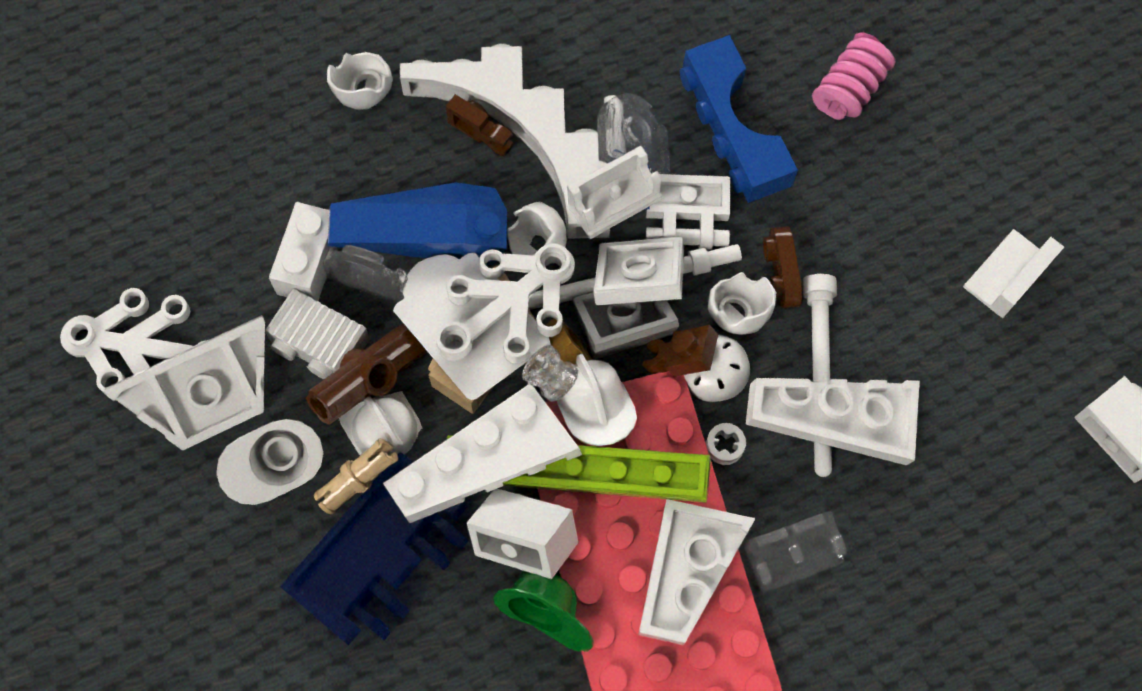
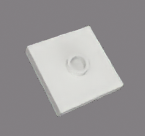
[593,237,684,305]

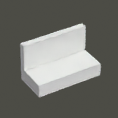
[963,229,1064,318]

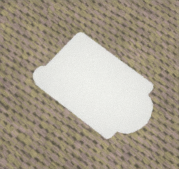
[393,253,551,400]

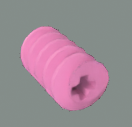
[812,32,896,120]

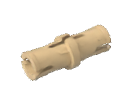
[314,438,398,514]

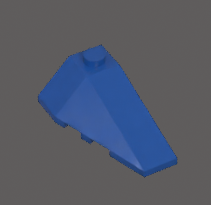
[327,182,507,265]

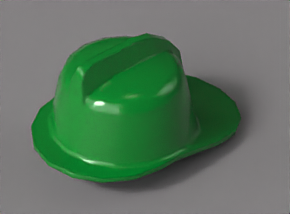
[493,570,593,652]

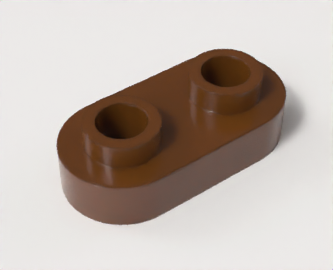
[763,226,802,308]

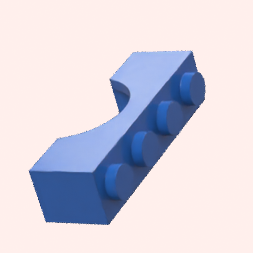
[680,35,798,203]

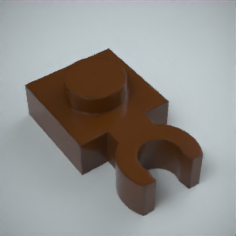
[446,94,513,157]
[642,325,718,377]

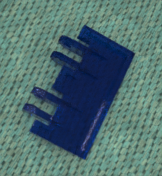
[280,452,469,646]

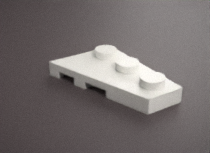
[638,499,756,645]

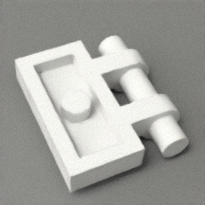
[646,174,730,250]

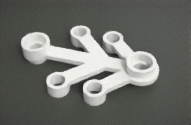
[436,243,575,364]
[60,288,207,395]

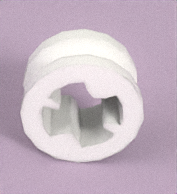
[706,423,746,465]

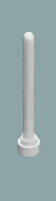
[803,274,837,477]

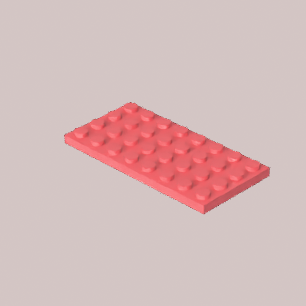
[537,371,782,691]

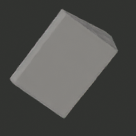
[572,292,679,360]

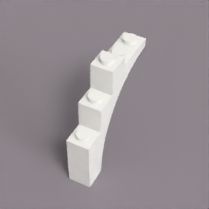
[400,44,610,239]

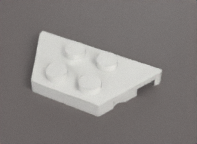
[104,315,265,450]

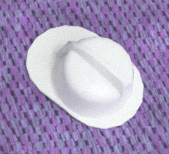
[556,354,637,446]
[339,391,422,458]
[216,419,323,505]

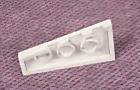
[746,378,920,465]
[383,383,582,523]

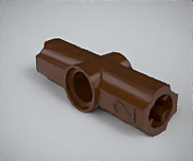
[306,323,426,425]

